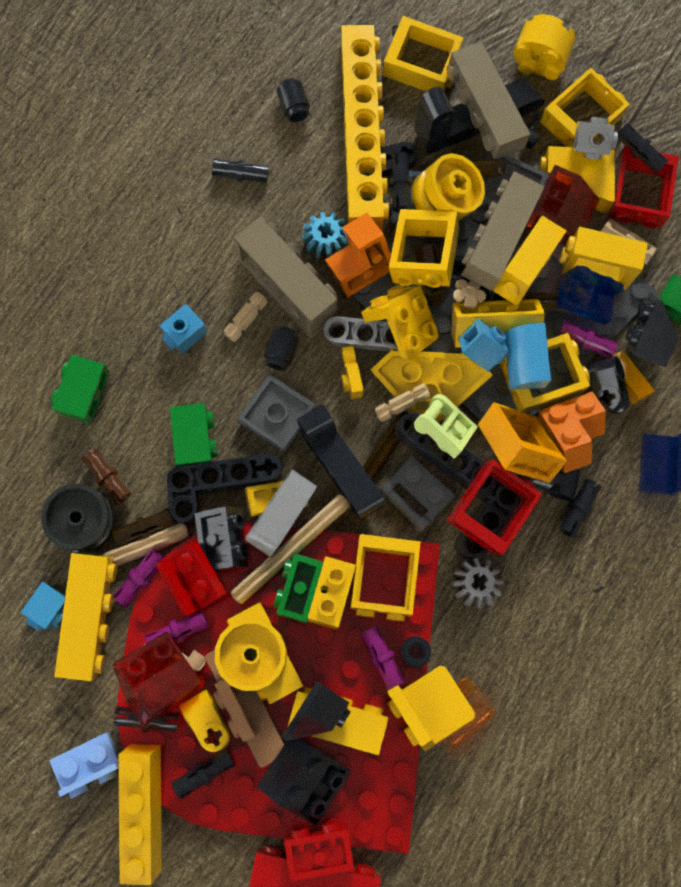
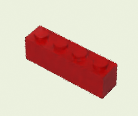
[249,844,381,887]

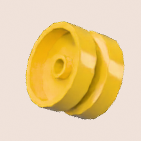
[411,153,485,221]
[215,619,287,691]

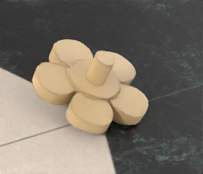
[453,279,486,308]

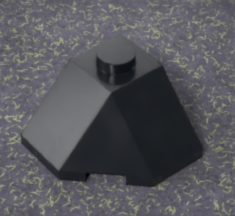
[282,681,351,741]

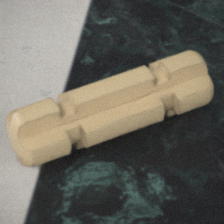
[224,292,267,342]
[375,384,431,422]

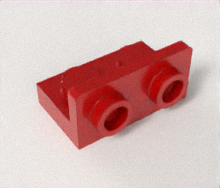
[156,540,227,617]
[284,822,354,882]

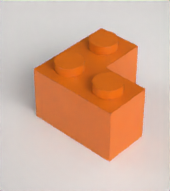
[325,213,391,298]
[539,391,606,473]

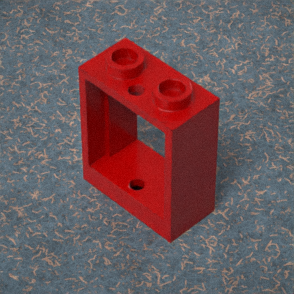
[608,145,679,228]
[446,459,542,555]

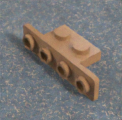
[205,650,284,768]

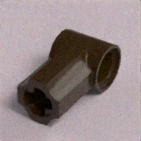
[415,244,446,306]

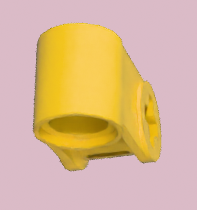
[179,689,231,752]

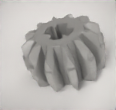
[452,558,504,609]

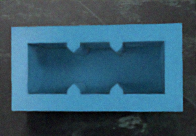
[504,323,551,390]

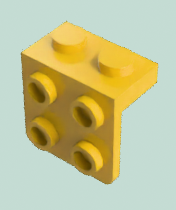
[361,285,438,360]
[387,666,475,751]

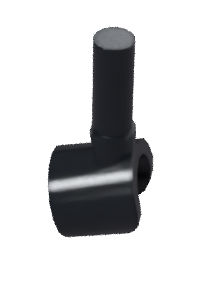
[526,113,542,149]

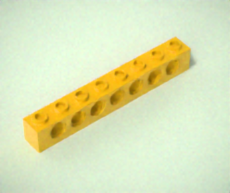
[341,25,389,231]

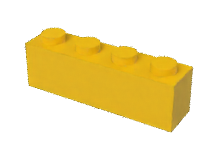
[54,553,117,681]
[118,744,162,885]

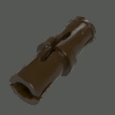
[112,508,175,547]

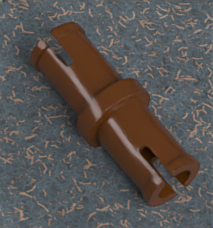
[82,448,132,505]

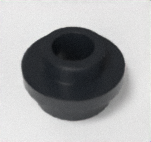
[400,636,431,667]

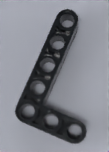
[414,76,545,154]
[394,413,521,559]

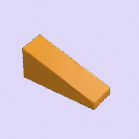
[607,350,655,405]

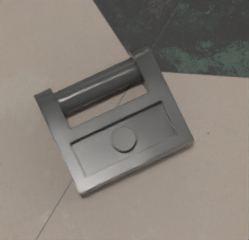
[379,456,455,534]

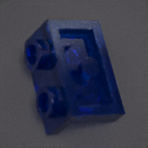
[557,265,624,325]
[639,433,681,496]

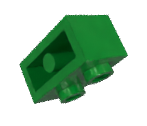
[51,354,110,425]
[170,403,218,467]
[273,553,324,624]

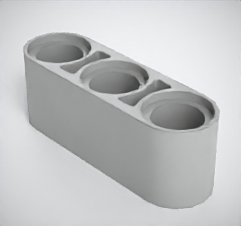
[323,316,399,352]
[245,469,317,557]

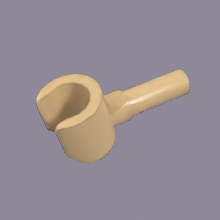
[163,647,207,671]

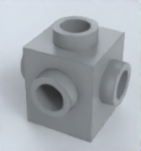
[573,117,618,160]

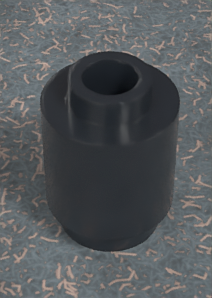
[276,78,310,123]
[264,326,299,371]

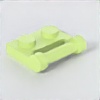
[414,394,478,458]

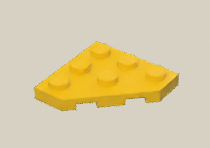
[370,350,493,424]

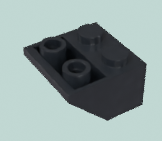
[625,292,678,367]
[257,737,351,826]

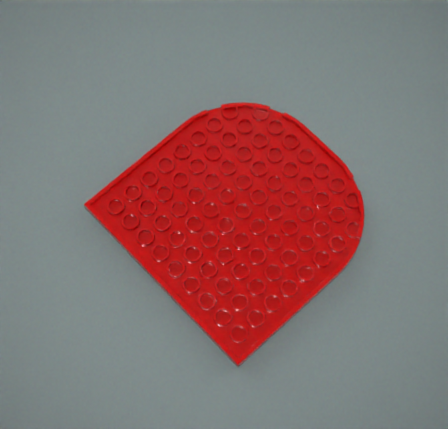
[117,522,440,854]

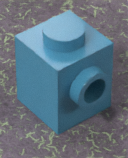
[159,304,207,354]
[458,318,508,372]
[20,582,65,632]

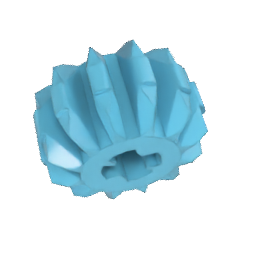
[302,211,348,259]

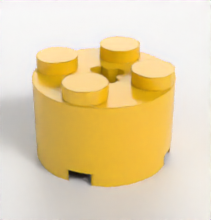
[513,14,576,80]

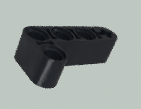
[296,404,387,521]
[167,454,283,526]

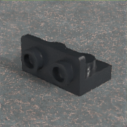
[195,506,249,572]

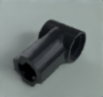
[519,469,581,501]

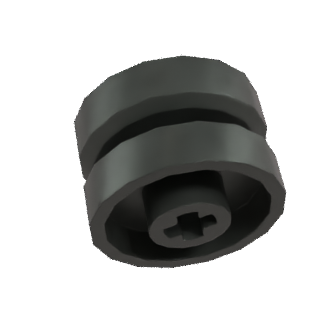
[41,484,115,554]

